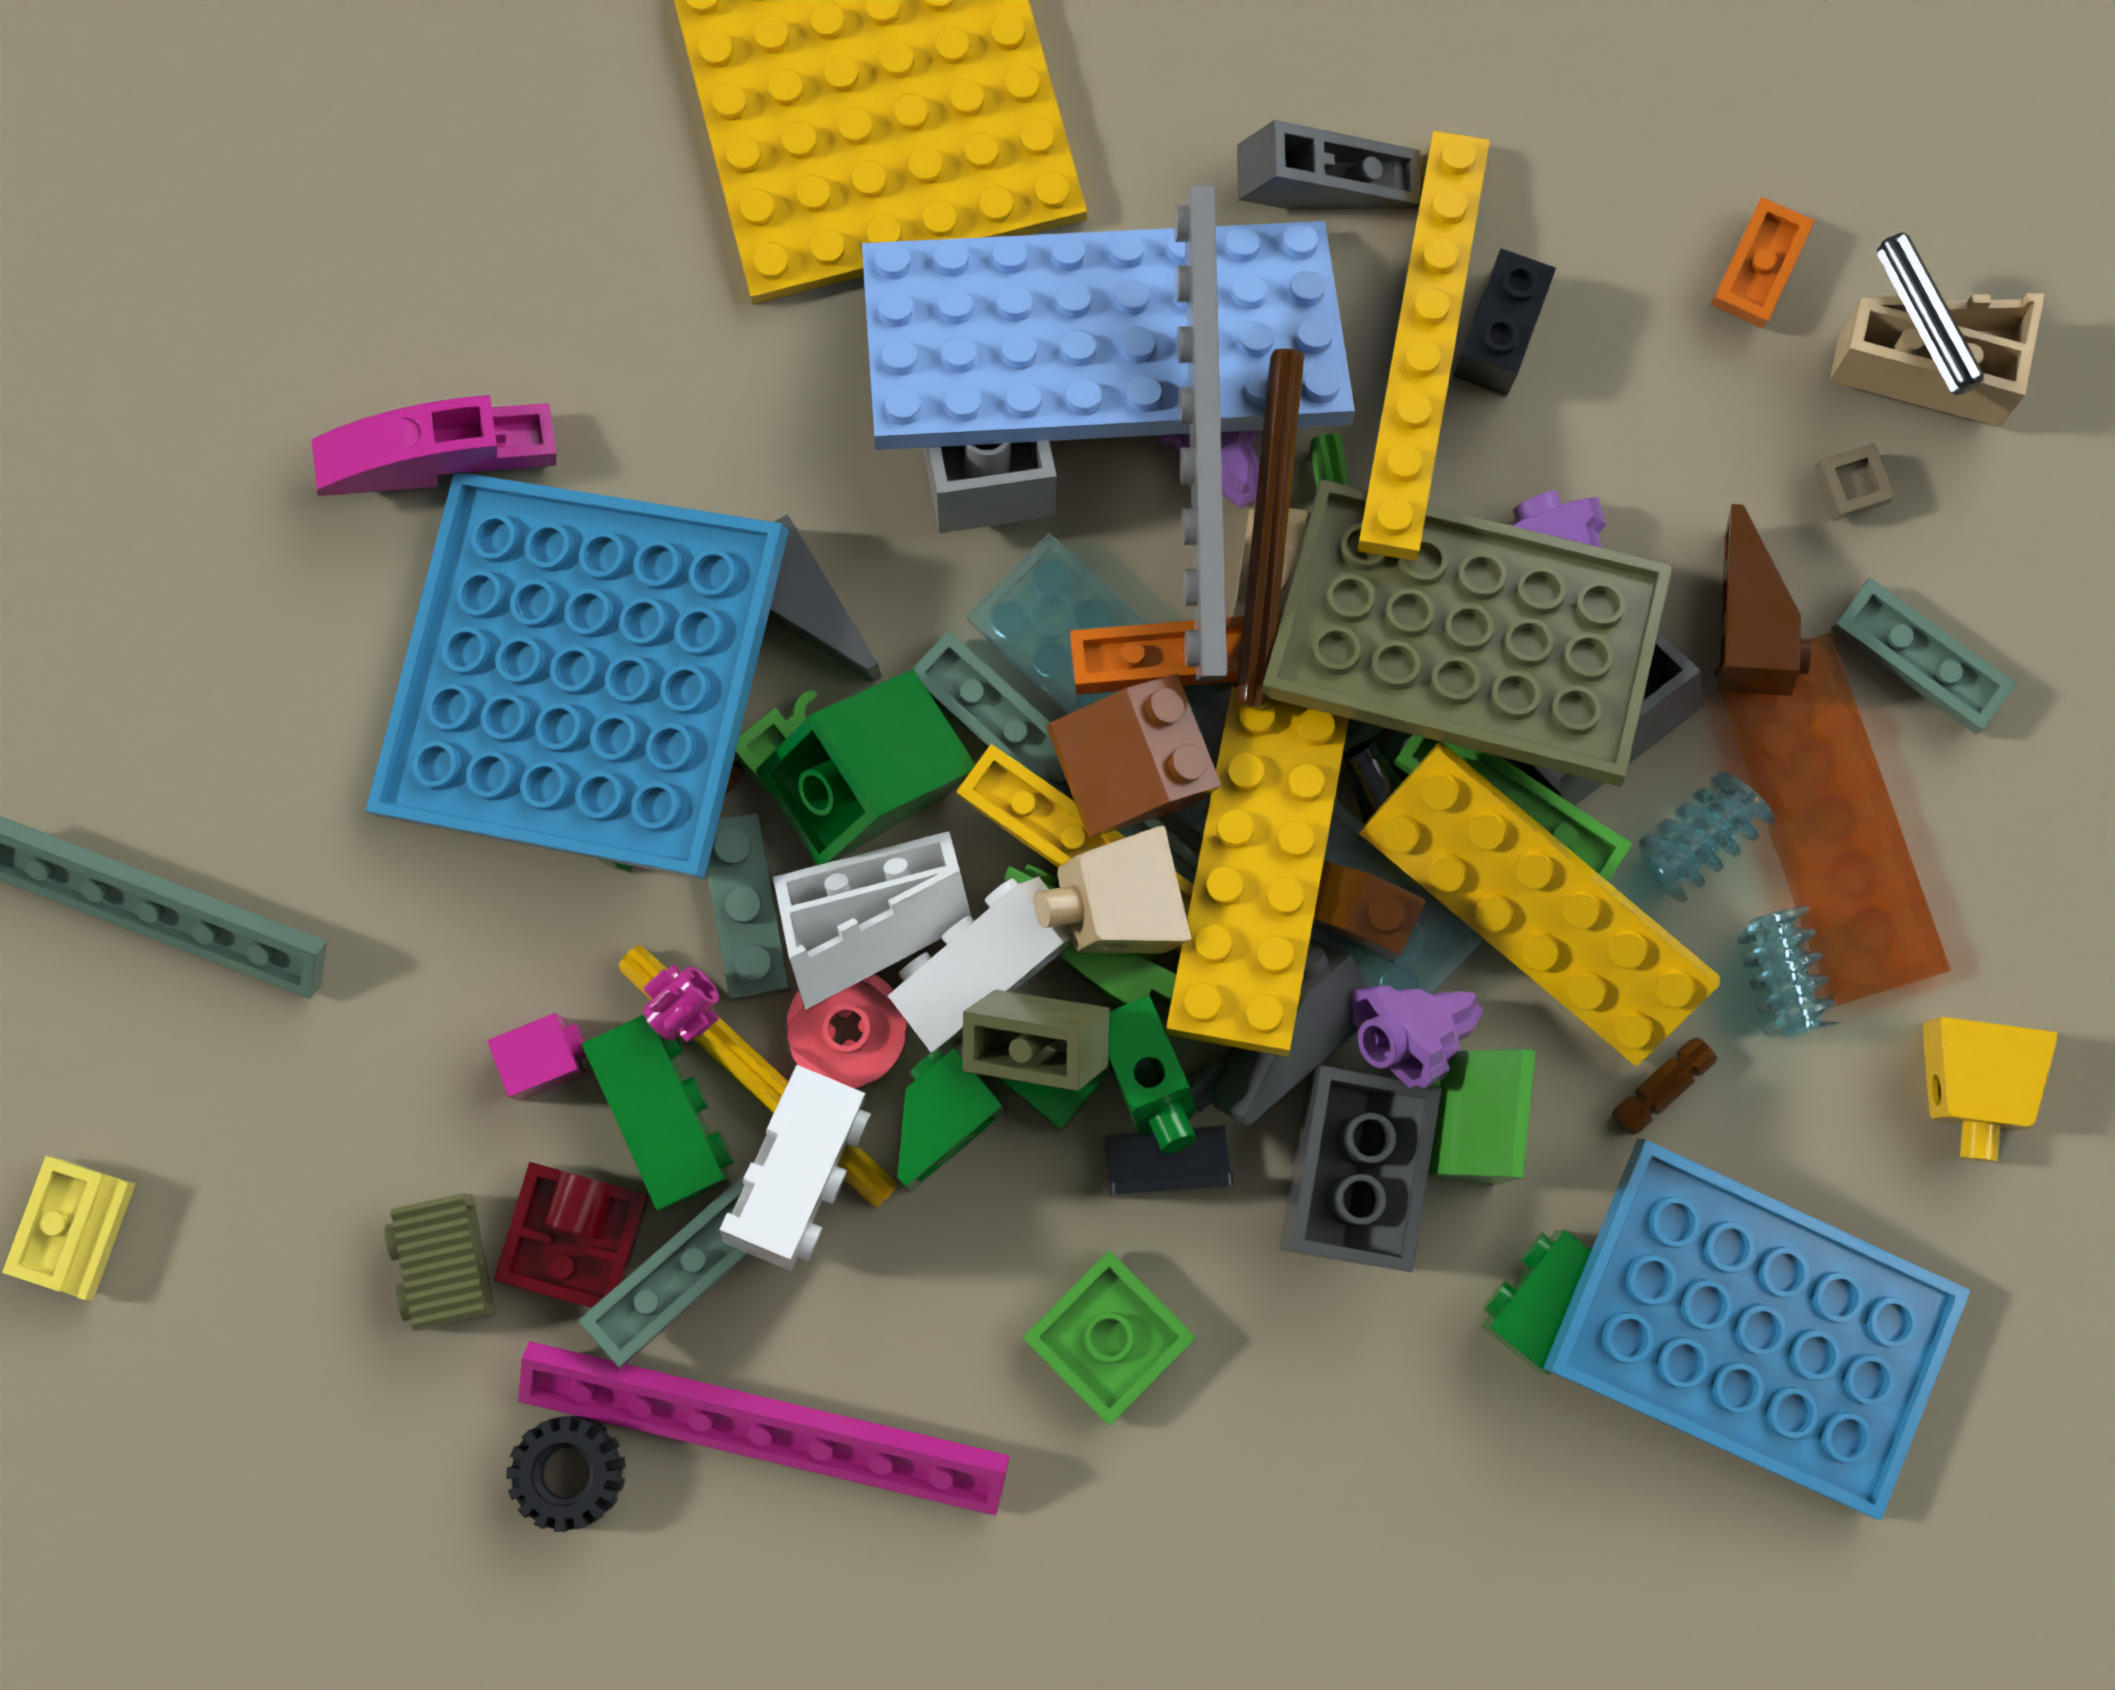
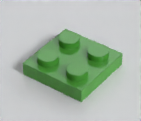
[1022,1250,1196,1426]

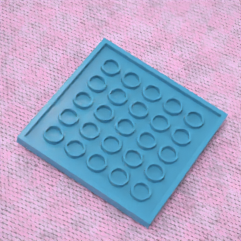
[365,473,789,879]

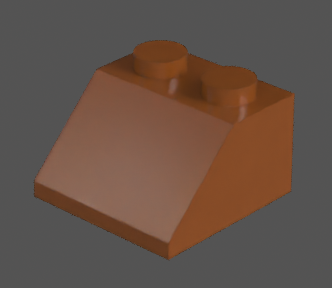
[1046,674,1222,838]

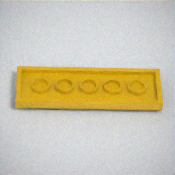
[1166,686,1349,1057]
[1359,741,1721,1067]

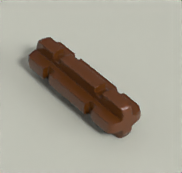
[1612,1037,1717,1135]

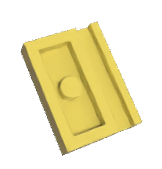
[2,1156,136,1300]

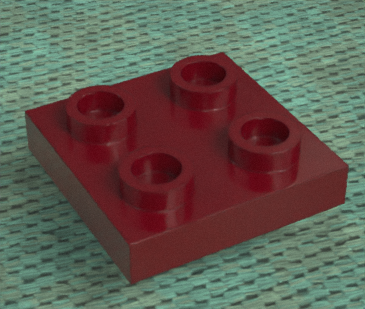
[493,1162,650,1308]

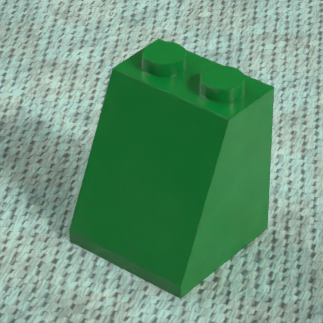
[756,669,976,865]

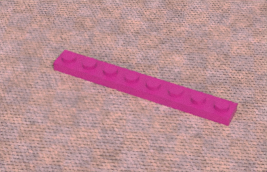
[518,1341,1010,1516]

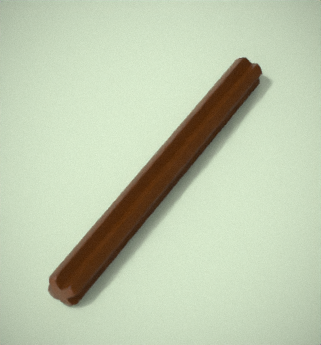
[1235,348,1304,709]

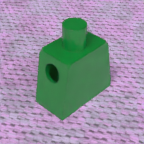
[1108,995,1196,1154]

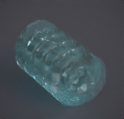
[1639,772,1775,903]
[1736,905,1842,1039]

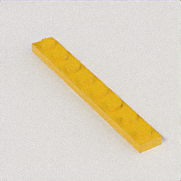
[1357,131,1490,561]

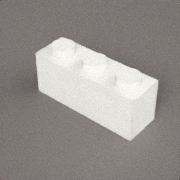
[888,877,1073,1053]

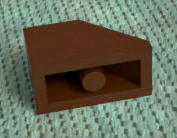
[1312,861,1426,964]

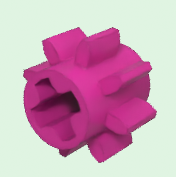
[643,965,719,1042]

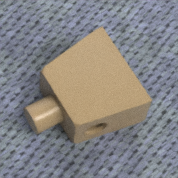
[1035,826,1192,954]

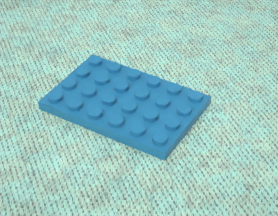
[1543,1139,1971,1521]

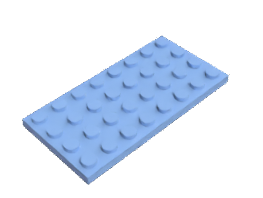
[862,221,1355,450]

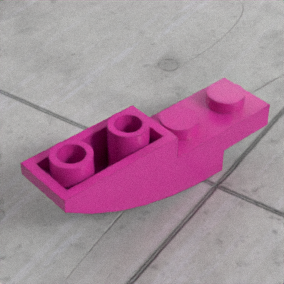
[311,395,557,496]

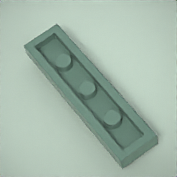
[578,1173,749,1369]

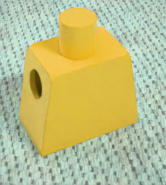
[1923,1017,2058,1163]

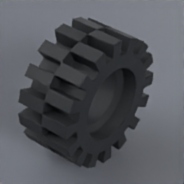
[506,1416,626,1532]

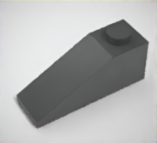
[1237,120,1421,209]
[768,514,882,682]
[1210,941,1368,1126]

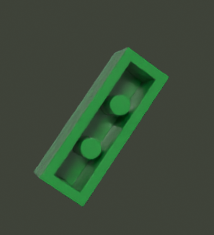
[582,1014,734,1212]

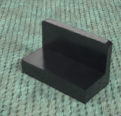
[1104,1125,1234,1198]

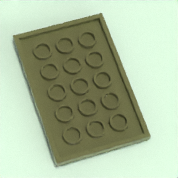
[1261,479,1673,787]

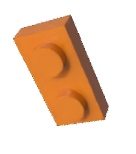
[1710,197,1815,329]

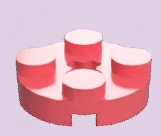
[787,974,908,1090]

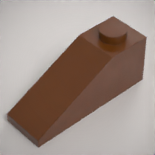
[1718,504,1811,696]

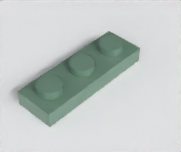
[1830,578,2017,735]
[707,813,791,1001]

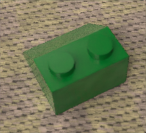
[897,1048,1005,1191]

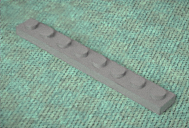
[1174,185,1227,682]

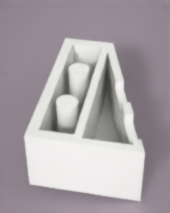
[773,831,971,1010]
[719,1065,871,1272]

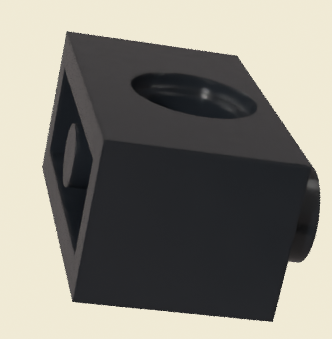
[1452,248,1556,396]

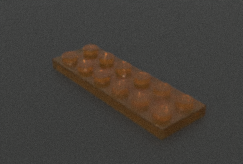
[1714,632,1951,1008]

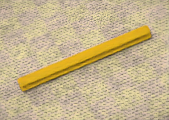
[618,945,897,1207]

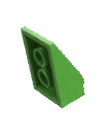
[1428,1049,1536,1185]

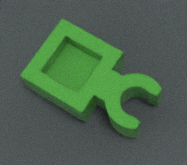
[734,690,818,793]

